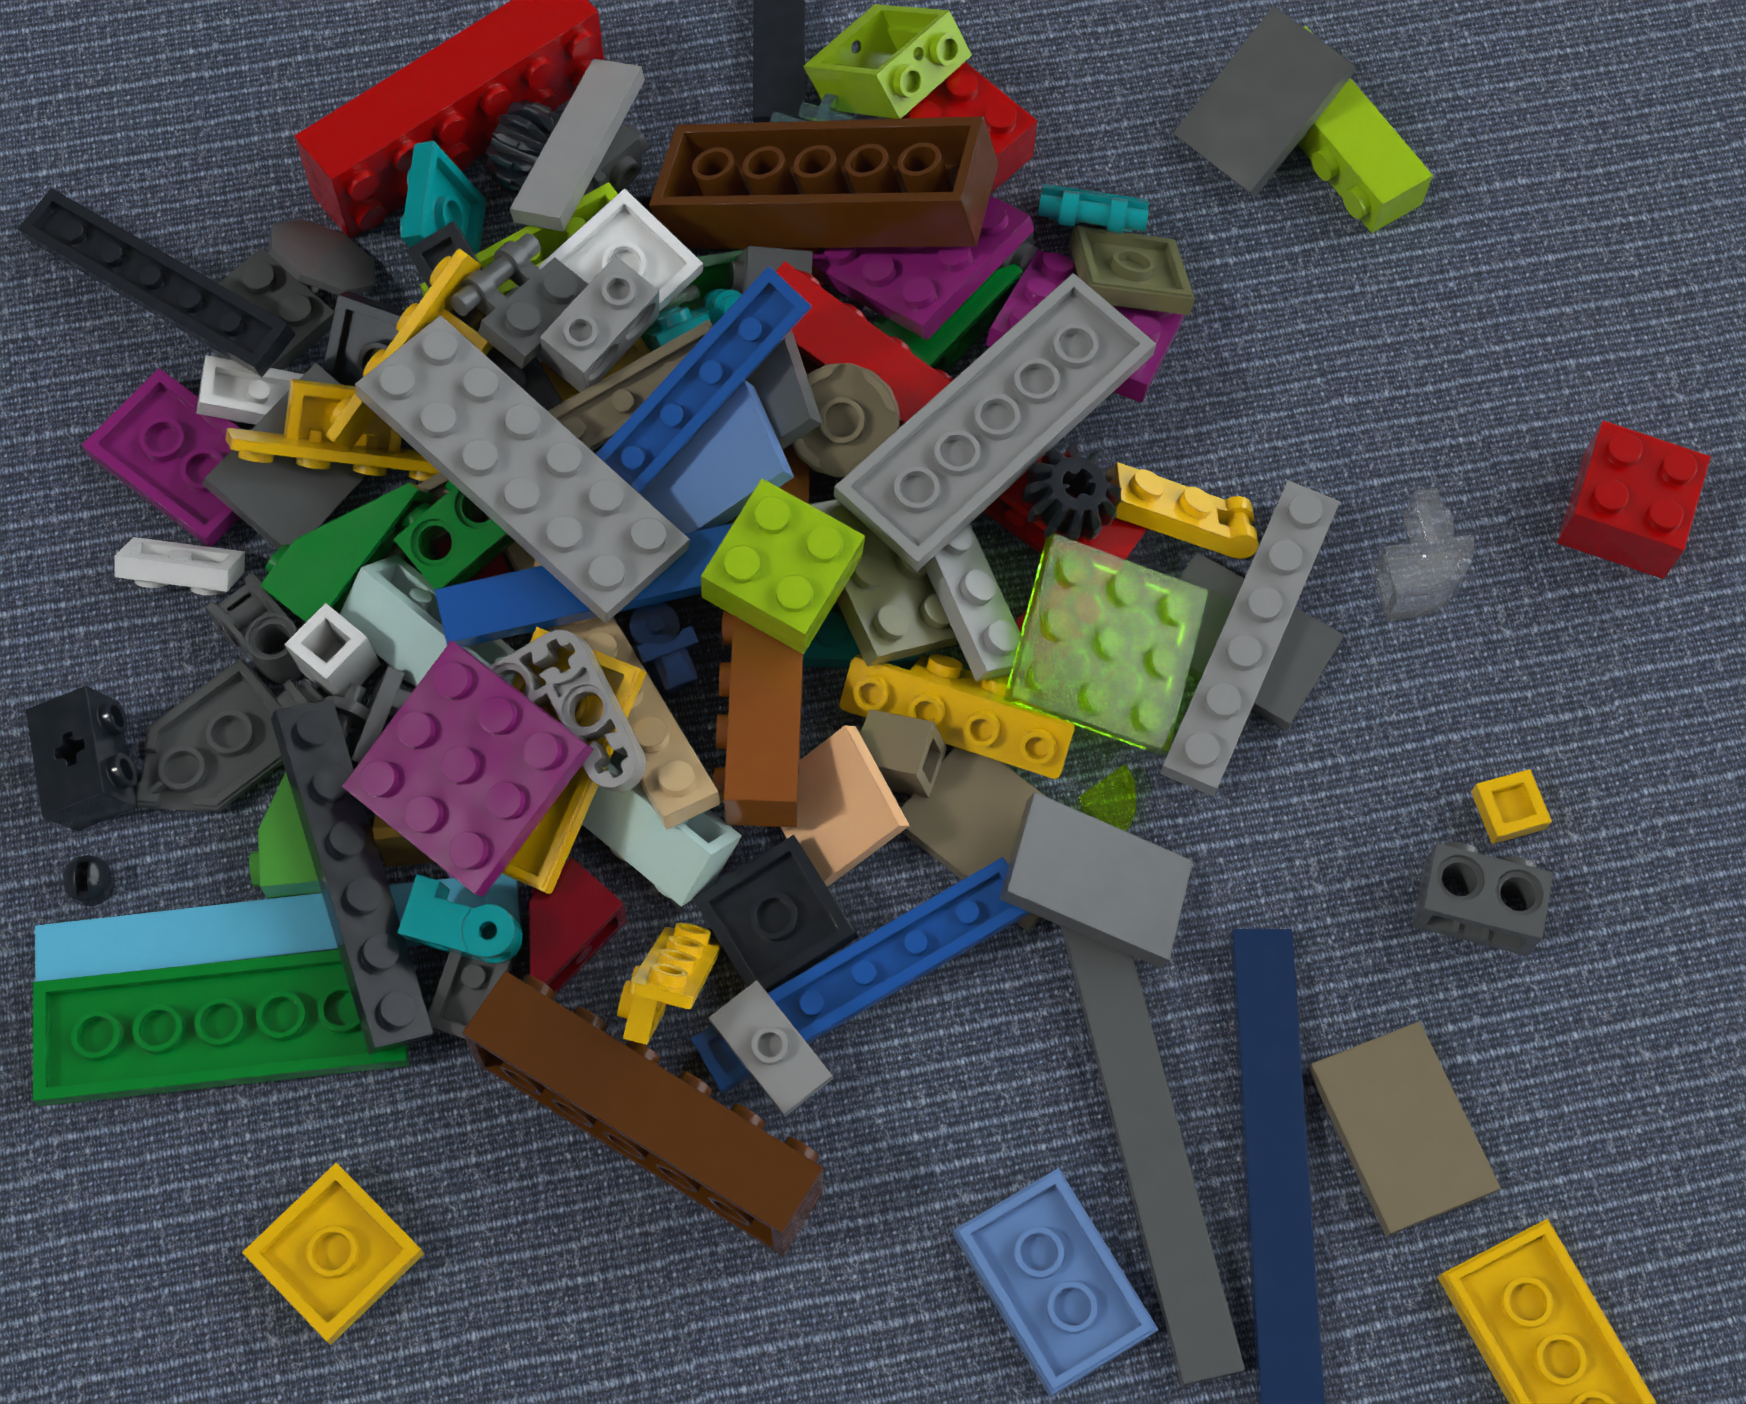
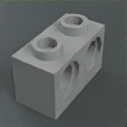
[540,255,659,392]

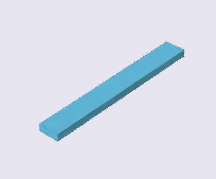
[35,873,522,982]

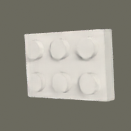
[505,189,703,312]

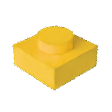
[1471,769,1552,844]

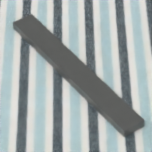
[1060,925,1245,1387]

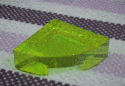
[1078,764,1136,832]

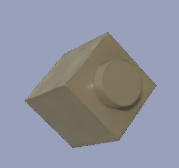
[857,709,947,798]

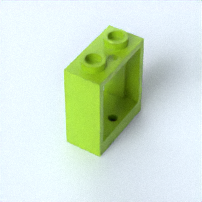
[803,4,972,119]

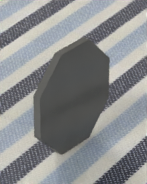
[269,219,375,295]

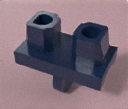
[629,602,698,697]

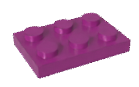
[81,368,241,547]

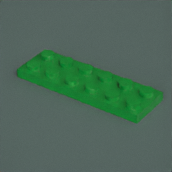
[33,949,410,1107]

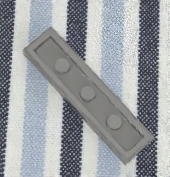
[510,58,645,232]

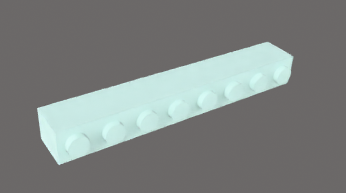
[340,554,742,907]

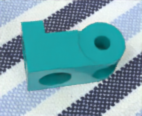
[398,874,523,964]

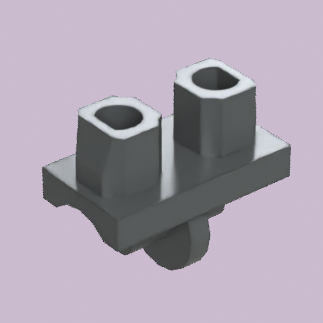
[325,666,414,770]

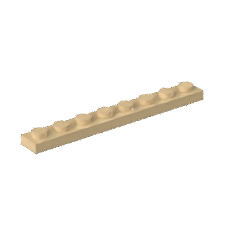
[485,515,720,830]

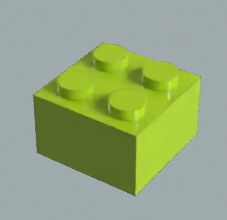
[701,478,865,655]

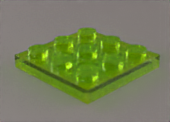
[1003,533,1208,755]

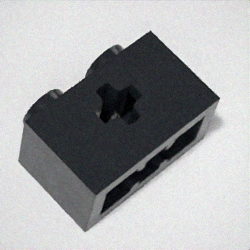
[25,686,138,831]

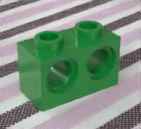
[394,481,515,590]

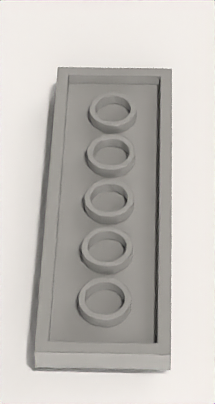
[834,273,1156,572]
[355,315,690,624]

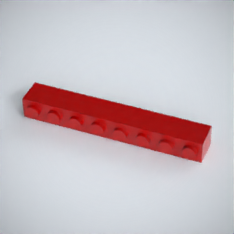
[776,261,1148,595]

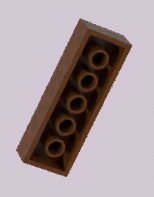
[649,116,998,249]
[462,971,824,1257]

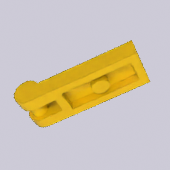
[1110,462,1259,559]

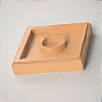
[781,725,910,887]

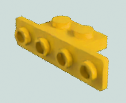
[326,249,493,449]
[225,379,439,481]
[839,654,1075,779]
[617,923,721,1045]

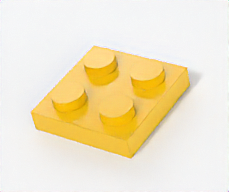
[242,1163,424,1345]

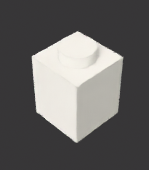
[285,603,381,697]

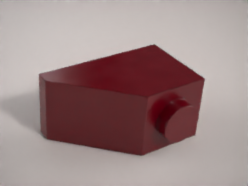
[529,857,628,994]

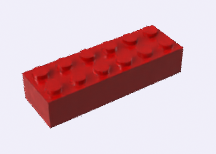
[294,0,604,239]

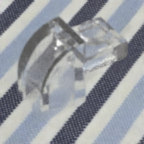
[1374,487,1474,621]

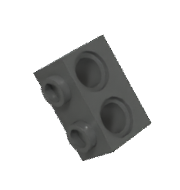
[1411,842,1554,956]

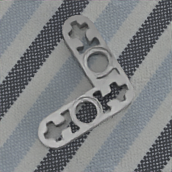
[489,630,646,792]

